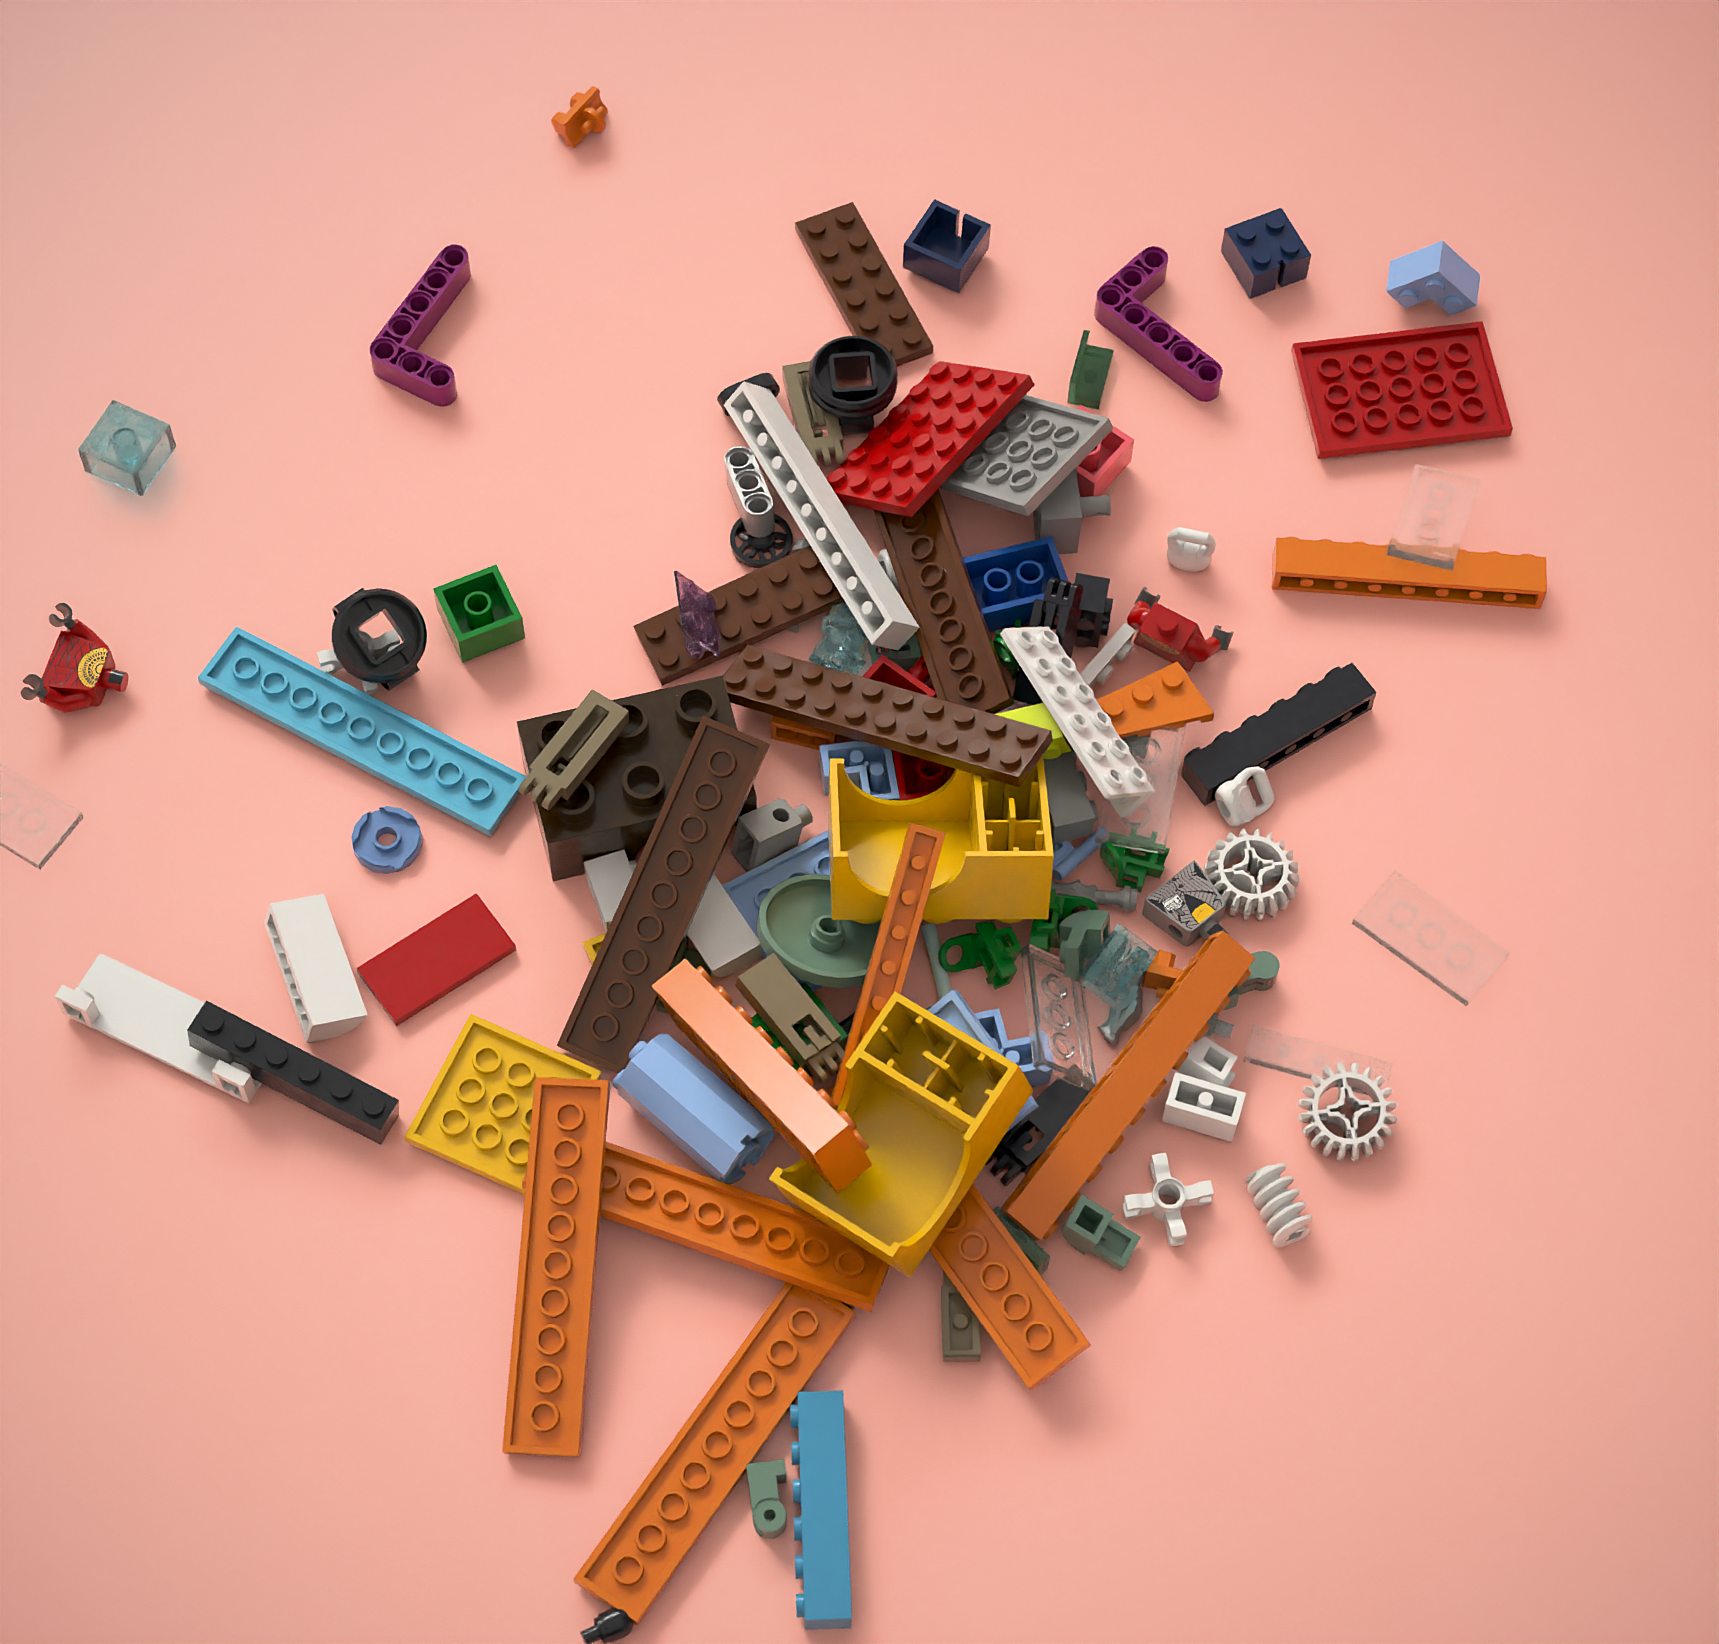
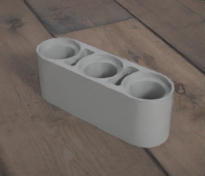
[724,446,775,537]

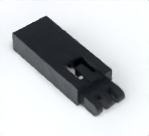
[1013,577,1083,705]
[984,1066,1094,1187]

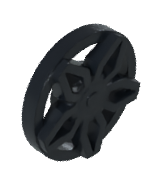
[730,513,793,568]

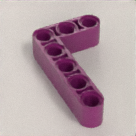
[369,244,471,407]
[1094,246,1223,402]

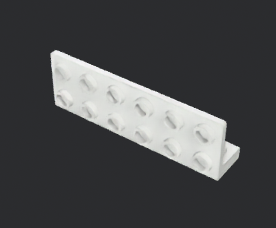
[1000,626,1154,818]
[55,954,262,1104]

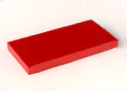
[356,893,517,1026]

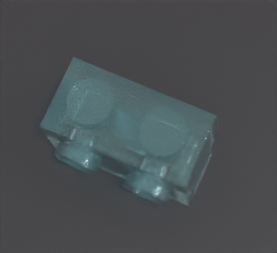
[1075,923,1158,1010]

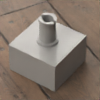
[1033,468,1111,554]

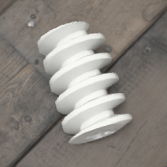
[1245,1163,1313,1247]

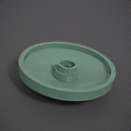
[756,874,881,988]

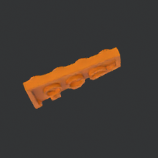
[1096,661,1214,738]

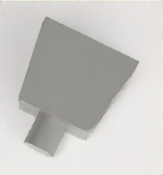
[731,798,813,872]

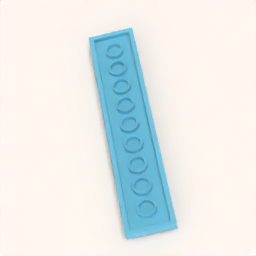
[197,626,527,837]

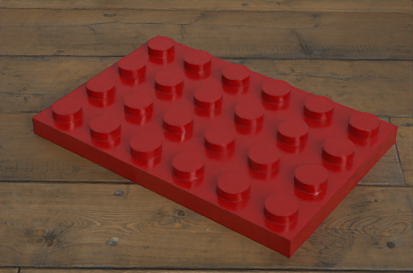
[1291,321,1513,459]
[827,361,1035,517]

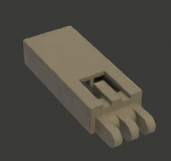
[782,361,844,467]
[518,689,630,810]
[735,953,844,1084]

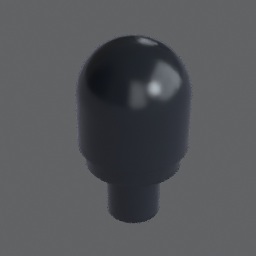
[580,1607,634,1644]

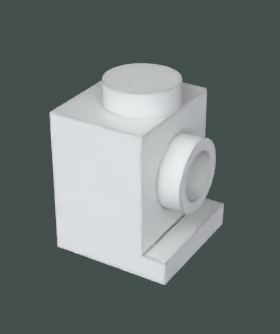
[1173,1036,1238,1088]

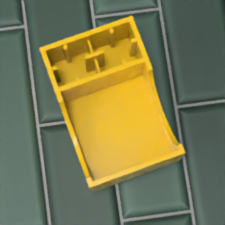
[828,758,1054,924]
[769,992,1034,1278]

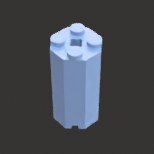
[612,1033,775,1185]

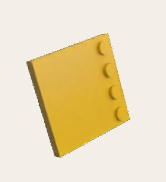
[404,1013,601,1195]

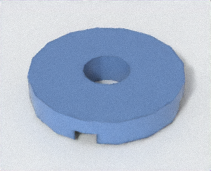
[351,806,423,874]

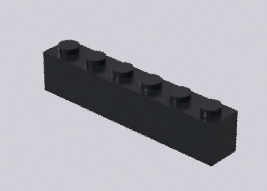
[1181,662,1377,806]
[187,1000,399,1145]

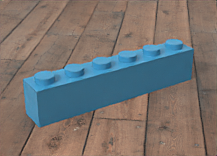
[790,1391,852,1630]

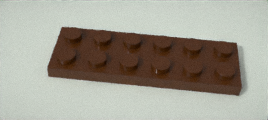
[795,202,934,366]
[633,546,845,686]

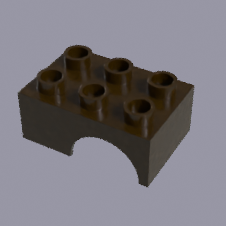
[516,676,757,882]

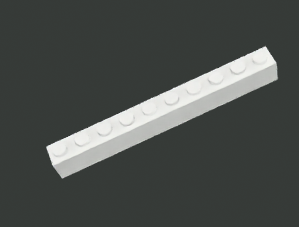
[724,381,919,650]

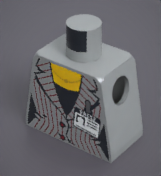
[1142,860,1229,947]

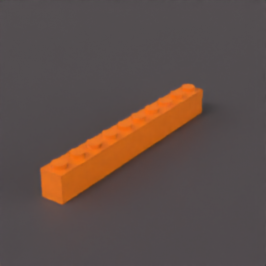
[996,930,1256,1242]

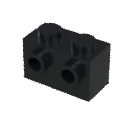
[1074,572,1113,648]

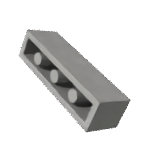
[1043,745,1098,844]

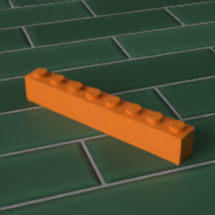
[1271,536,1547,609]

